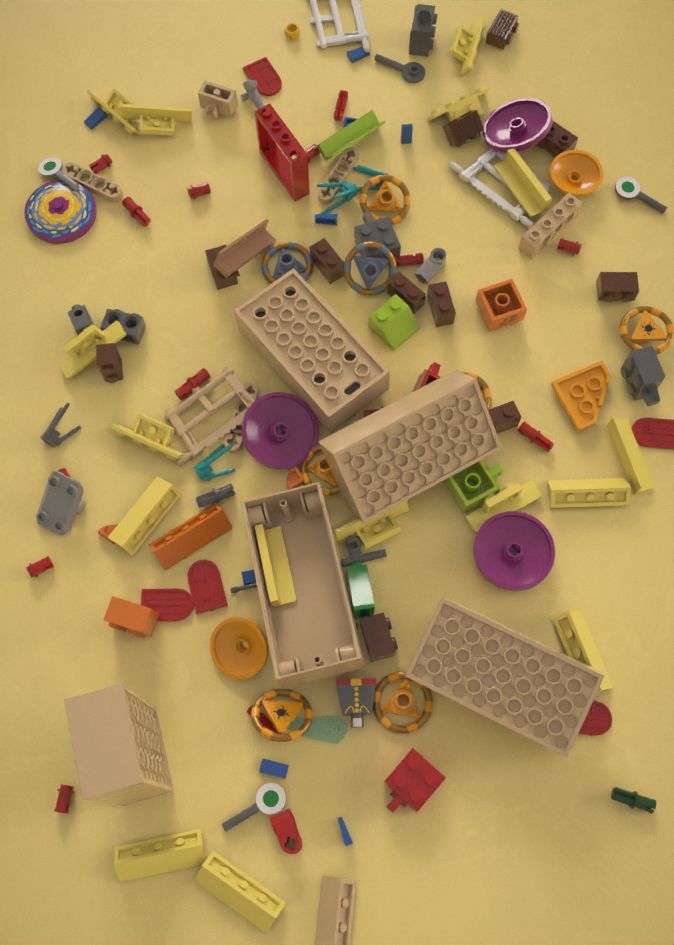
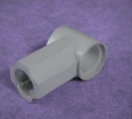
[415,248,447,284]

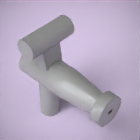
[240,79,264,109]

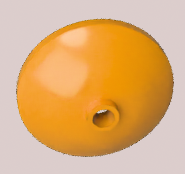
[550,150,603,196]
[210,617,268,680]

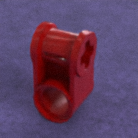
[270,808,302,854]

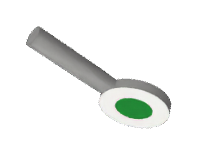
[38,157,80,190]

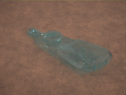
[287,716,347,744]

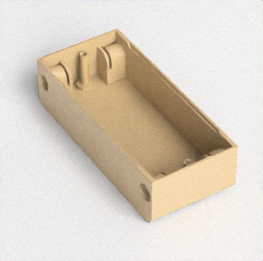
[241,482,366,689]

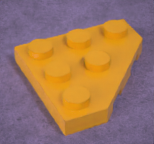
[551,361,611,432]

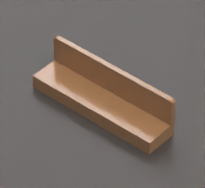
[213,219,276,278]

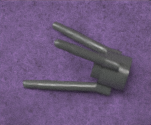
[40,403,81,447]

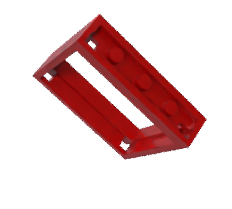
[254,104,310,202]

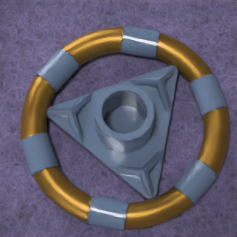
[261,242,314,284]
[343,242,397,296]

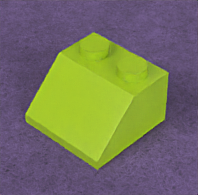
[368,294,420,351]

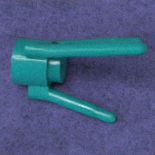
[353,165,388,191]
[317,181,358,214]
[193,444,235,481]

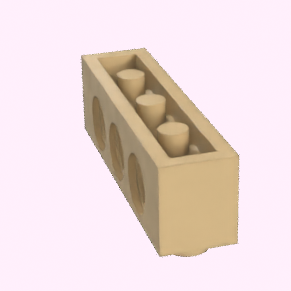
[518,193,583,259]

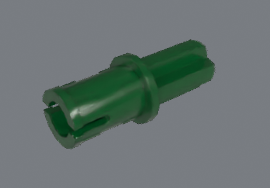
[611,787,656,813]

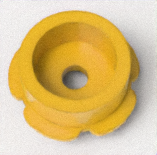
[284,23,301,39]

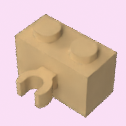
[198,80,238,118]

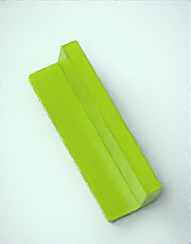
[316,110,386,161]

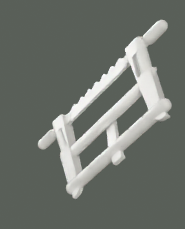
[310,0,370,53]
[449,148,551,228]

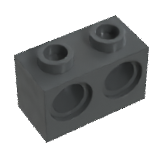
[100,309,146,344]

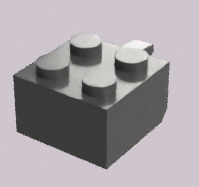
[409,4,438,57]
[354,212,401,259]
[621,346,665,406]

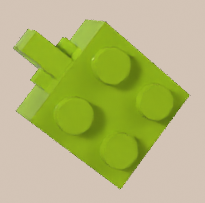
[444,460,503,513]

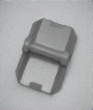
[36,471,86,536]

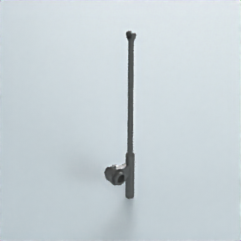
[231,536,387,593]

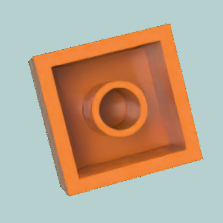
[475,279,527,331]
[103,596,160,638]

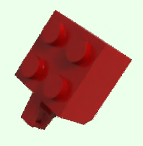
[384,748,446,813]

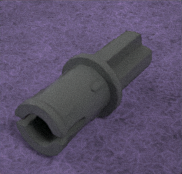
[196,484,236,508]

